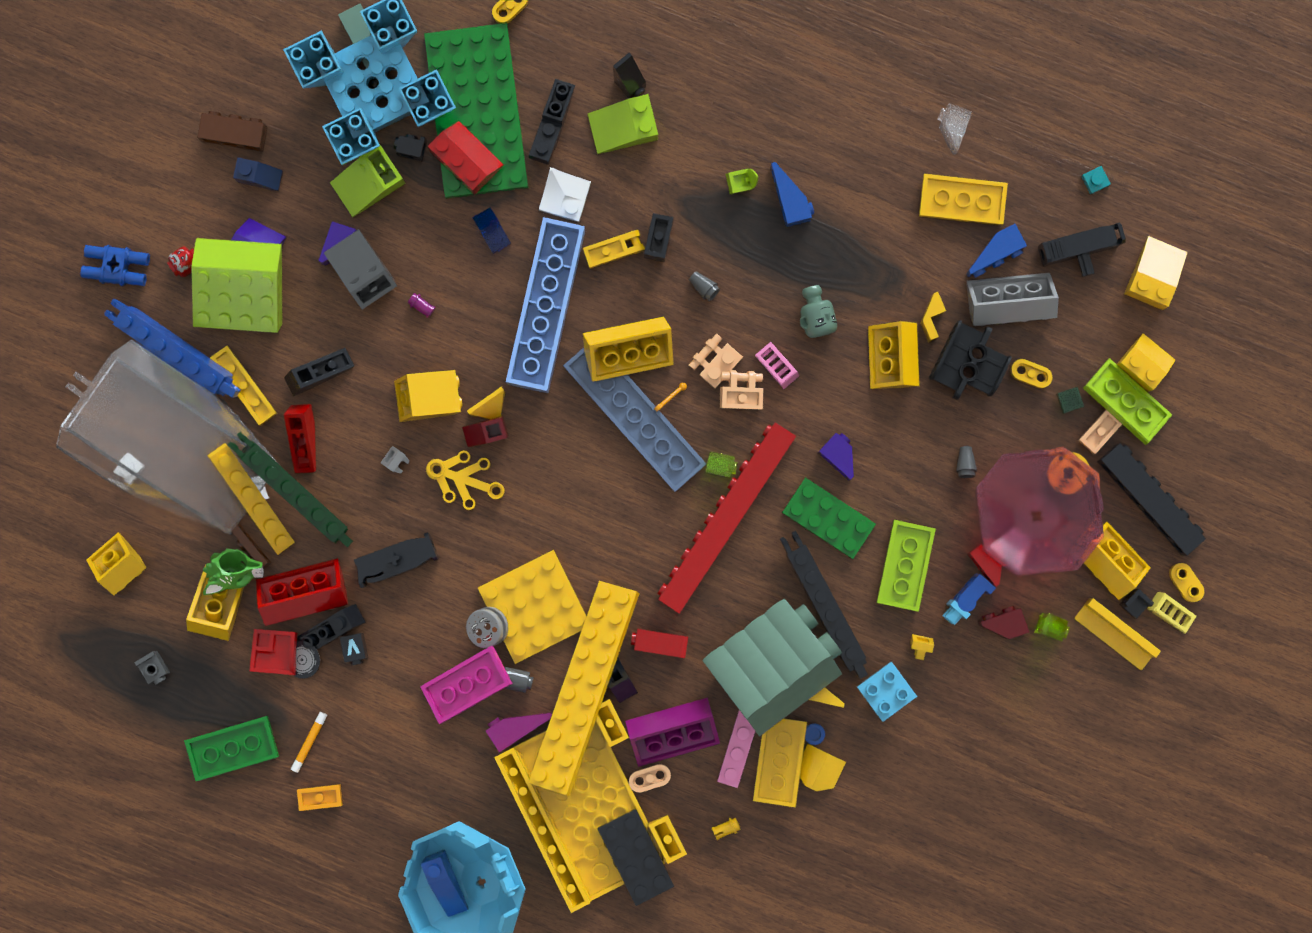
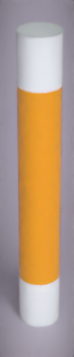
[291,712,327,773]

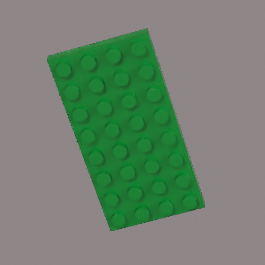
[424,23,528,199]

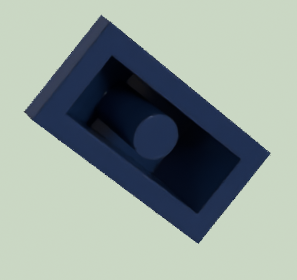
[233,158,283,191]

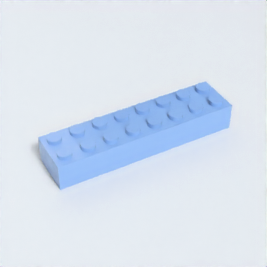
[506,217,585,393]

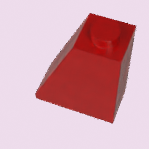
[631,629,688,658]

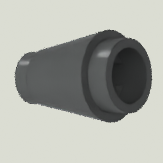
[689,271,720,301]
[956,446,977,478]

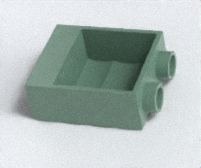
[702,599,842,737]

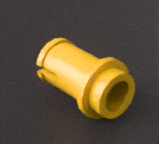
[712,818,741,840]

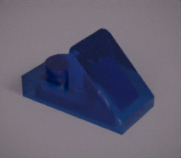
[472,207,511,254]

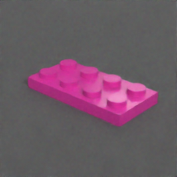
[420,646,512,724]

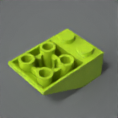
[330,144,406,217]

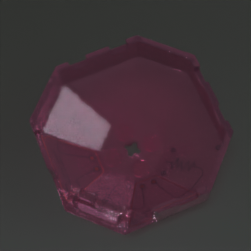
[975,447,1104,577]

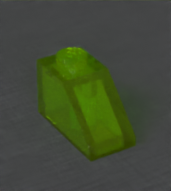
[1034,613,1070,641]

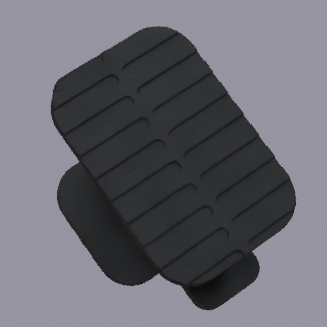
[929,320,1012,400]

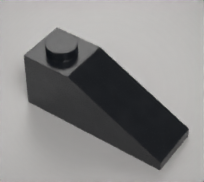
[613,53,646,99]
[284,348,354,396]

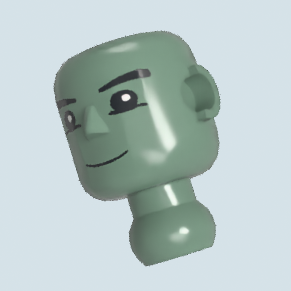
[800,285,837,338]

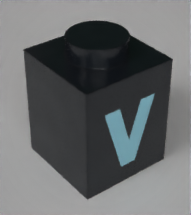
[340,633,368,666]

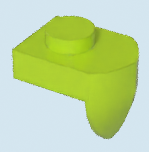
[725,168,759,194]

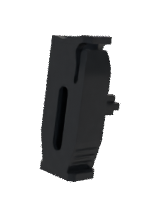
[1038,223,1126,277]
[354,532,439,588]

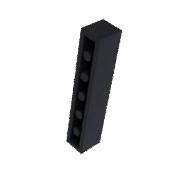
[1097,443,1206,556]

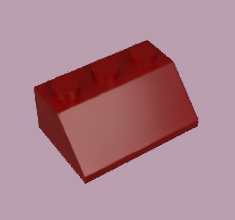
[428,121,504,195]

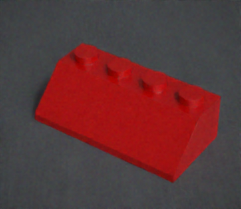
[256,558,348,626]

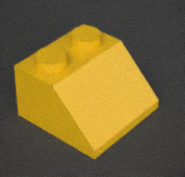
[1117,333,1175,392]
[86,532,146,595]

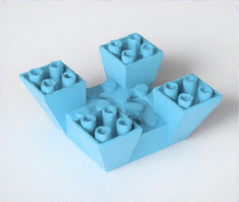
[283,0,456,165]

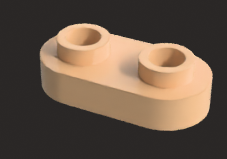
[629,764,671,792]

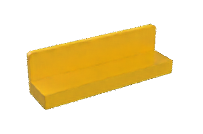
[1074,598,1161,670]

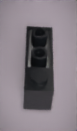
[297,604,365,650]

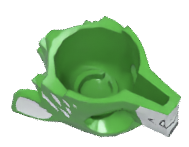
[203,548,264,595]

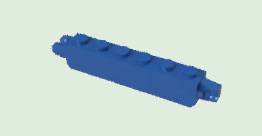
[104,299,241,398]

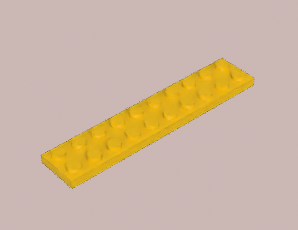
[528,581,640,797]

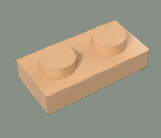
[1078,410,1122,454]

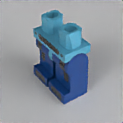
[942,573,996,625]

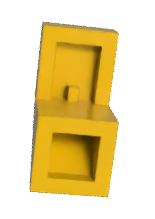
[920,292,946,343]

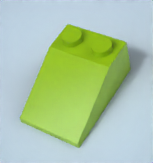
[588,94,658,155]

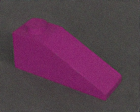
[486,712,553,752]

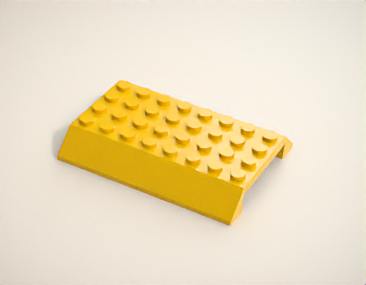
[494,699,687,913]

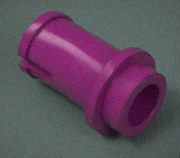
[408,293,436,318]

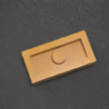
[297,784,343,811]

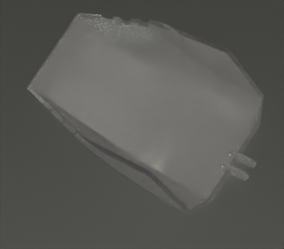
[56,340,280,535]

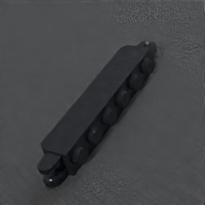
[780,531,868,679]

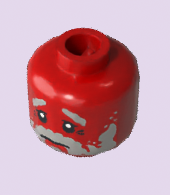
[167,246,194,278]

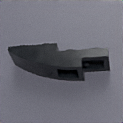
[529,79,575,165]

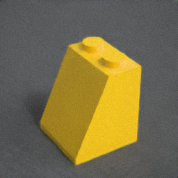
[394,370,462,422]

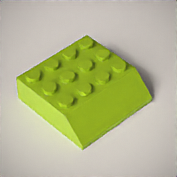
[192,238,282,333]

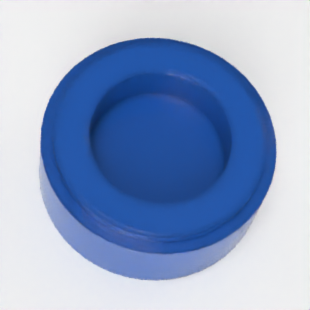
[805,723,825,745]

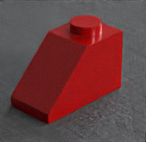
[967,538,1003,587]

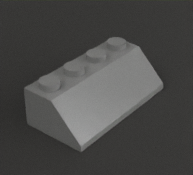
[966,273,1059,326]

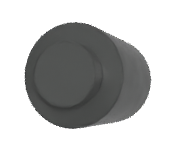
[504,667,534,693]

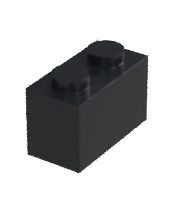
[644,213,674,262]

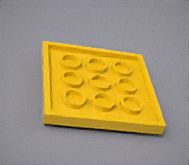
[478,550,587,664]

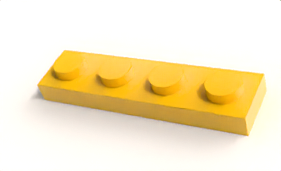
[210,346,278,426]

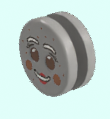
[466,607,508,648]

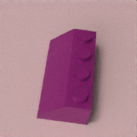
[625,698,720,767]

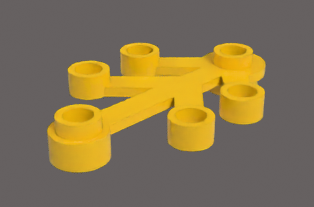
[426,450,505,510]

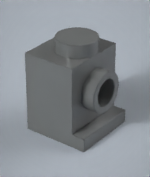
[134,651,170,686]

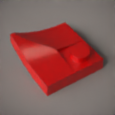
[249,629,297,675]

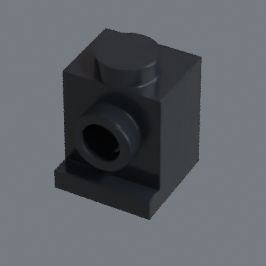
[394,134,427,162]

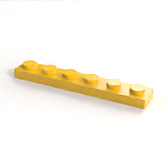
[207,443,295,555]

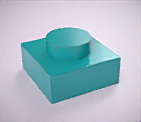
[1081,166,1111,195]

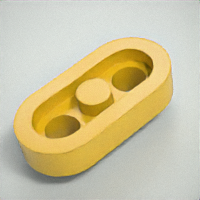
[492,0,528,24]
[1010,359,1052,389]
[1169,563,1204,602]

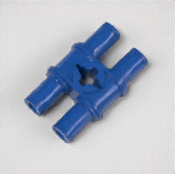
[80,245,150,287]

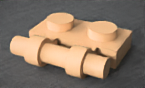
[689,334,743,389]
[720,370,763,409]

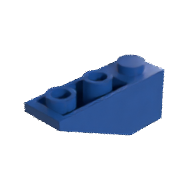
[966,224,1027,278]

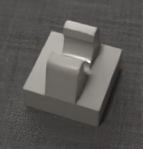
[381,446,409,473]

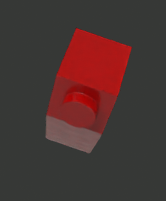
[283,404,316,473]

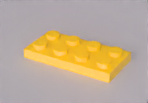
[919,174,1008,226]
[753,718,807,807]

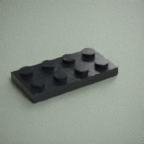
[597,808,674,906]

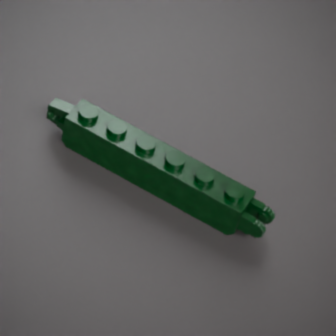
[227,432,353,548]

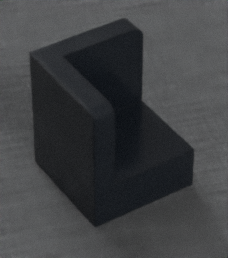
[1119,589,1154,619]

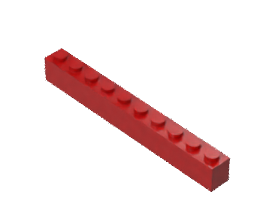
[657,422,796,614]

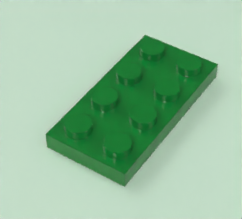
[782,477,876,559]
[184,716,279,781]

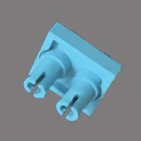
[857,662,917,722]

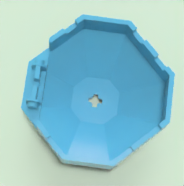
[398,821,526,933]

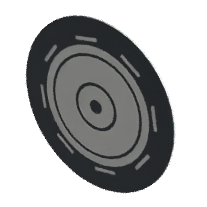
[293,641,320,679]

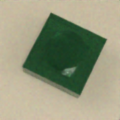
[1056,387,1084,414]

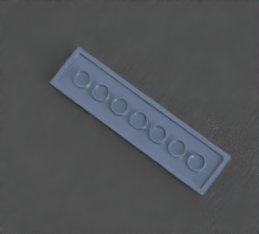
[563,348,706,492]

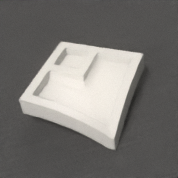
[539,167,591,222]

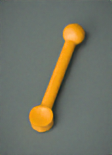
[654,382,687,412]

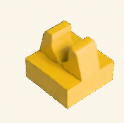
[910,634,934,660]

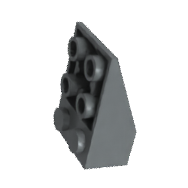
[324,229,397,309]

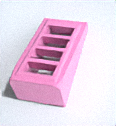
[755,342,799,389]

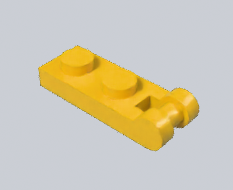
[583,230,645,269]

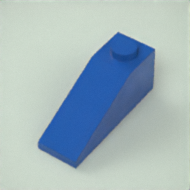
[770,162,814,227]
[421,850,469,917]

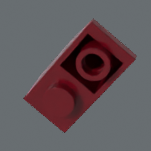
[462,416,509,447]
[978,605,1029,639]

